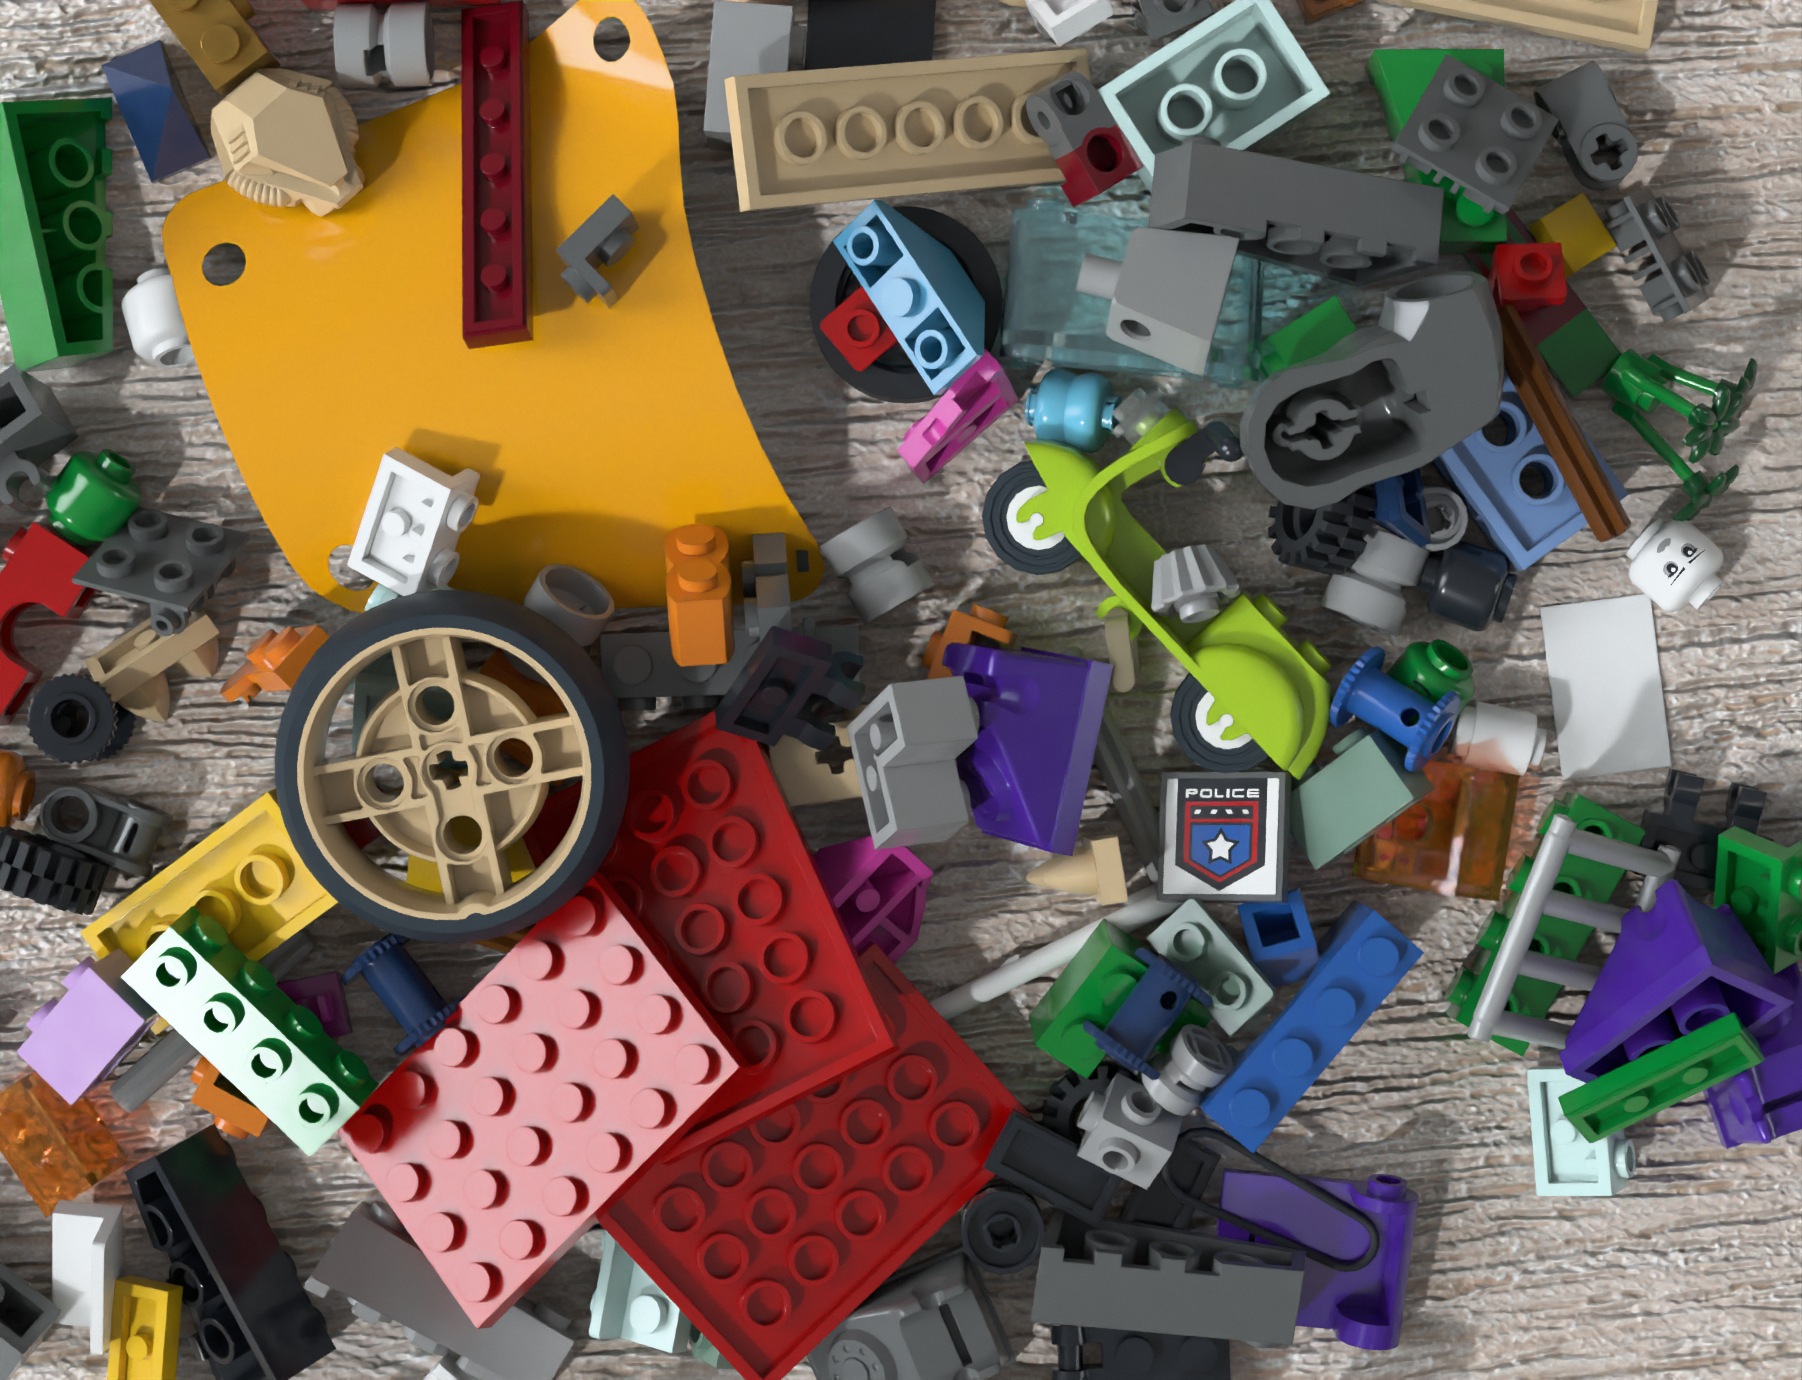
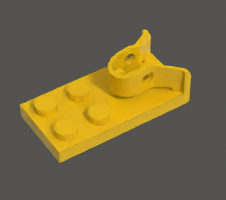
[80,788,338,1035]

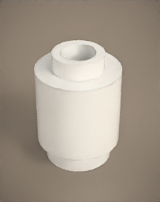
[1447,701,1547,776]

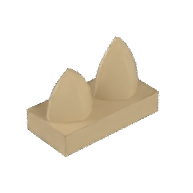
[84,607,220,722]
[1026,831,1128,906]

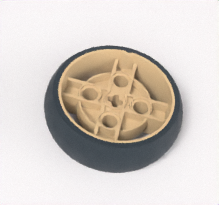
[274,590,630,943]

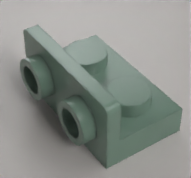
[1147,898,1277,1037]

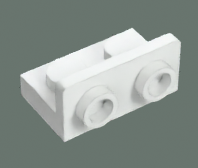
[347,447,480,596]

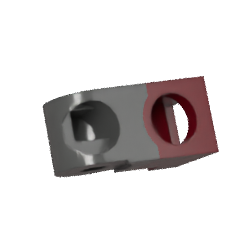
[1026,71,1144,207]

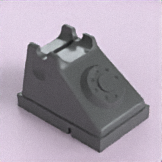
[807,1243,1017,1380]

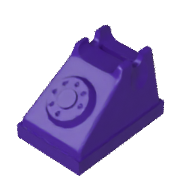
[942,643,1113,856]
[1559,879,1795,1083]
[1703,962,1802,1149]

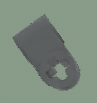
[1533,61,1639,191]
[39,783,173,877]

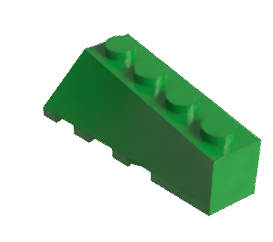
[0,97,113,372]

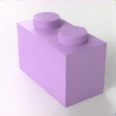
[16,948,161,1106]

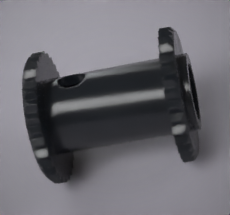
[26,673,137,764]

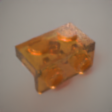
[0,1071,128,1218]

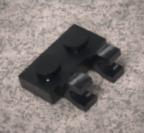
[715,626,865,752]
[1631,768,1774,892]

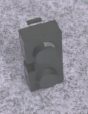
[741,532,815,643]

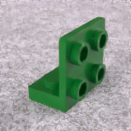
[1714,826,1802,975]

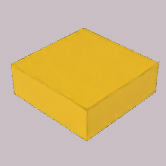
[1528,192,1617,278]

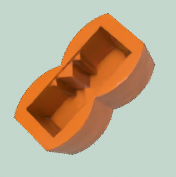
[664,524,735,667]

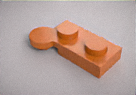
[219,625,330,703]

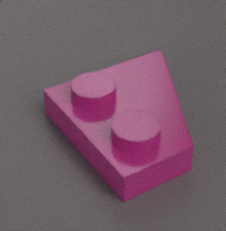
[897,349,1019,484]

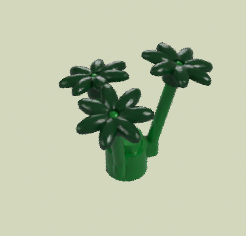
[1602,349,1757,521]

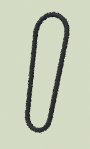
[1161,1127,1380,1272]

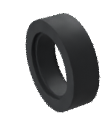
[810,206,1003,404]

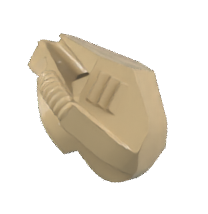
[211,68,365,217]

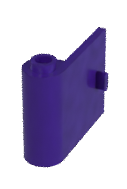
[1215,1168,1419,1350]

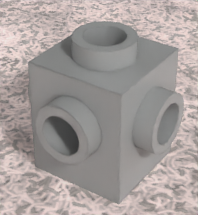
[1077,1073,1184,1190]

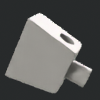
[1076,227,1239,376]

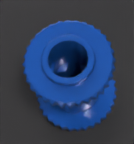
[1329,647,1461,772]

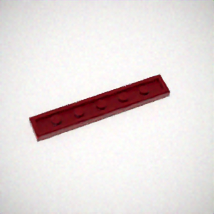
[461,0,533,349]

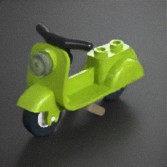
[982,387,1333,780]

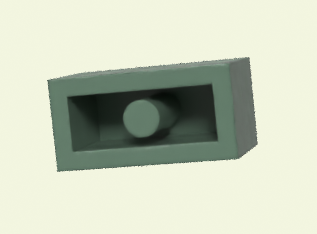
[1290,727,1435,870]

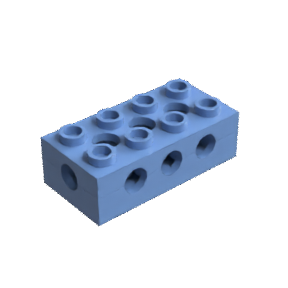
[1431,371,1629,572]

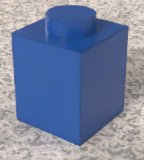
[1237,888,1319,988]

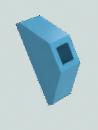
[833,200,985,395]

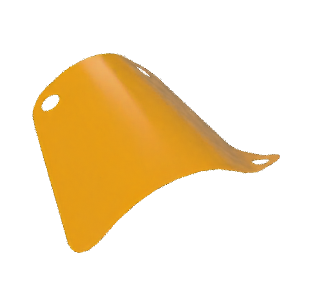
[161,0,825,613]

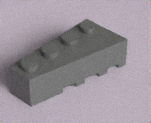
[1148,137,1444,287]
[1030,1208,1306,1348]

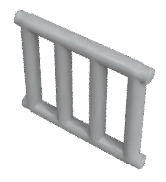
[1467,814,1682,1050]

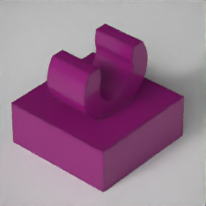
[276,970,353,1038]

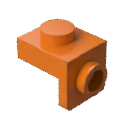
[921,604,1018,680]
[190,1055,273,1139]

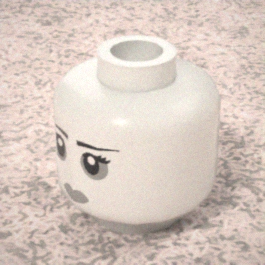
[1626,518,1724,612]

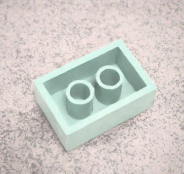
[1097,0,1331,193]

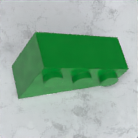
[1365,49,1507,255]

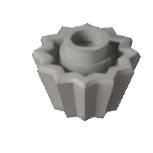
[1151,544,1241,623]

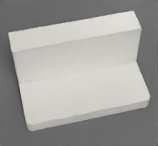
[52,1200,123,1355]

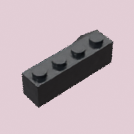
[125,1124,336,1380]

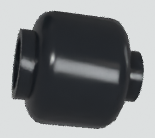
[1418,540,1518,631]

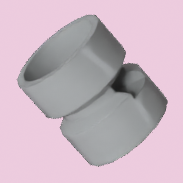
[333,2,435,88]
[820,506,935,625]
[1319,528,1430,637]
[502,564,614,685]

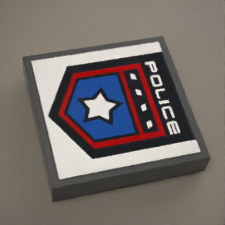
[1157,772,1291,904]

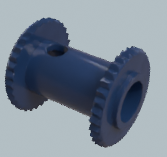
[341,932,466,1055]
[1083,947,1213,1080]

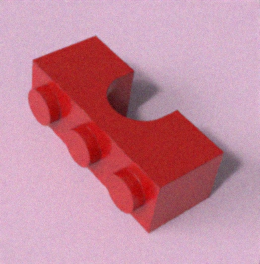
[0,522,97,726]

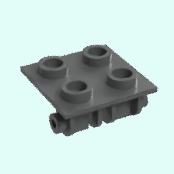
[1390,54,1559,215]
[1605,187,1710,323]
[72,506,250,636]

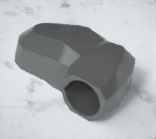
[1240,271,1505,510]

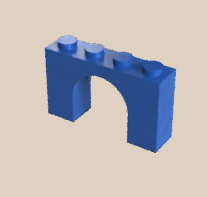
[1199,900,1424,1153]

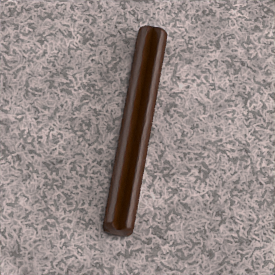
[1497,303,1631,542]

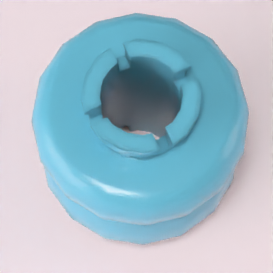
[1025,368,1123,453]

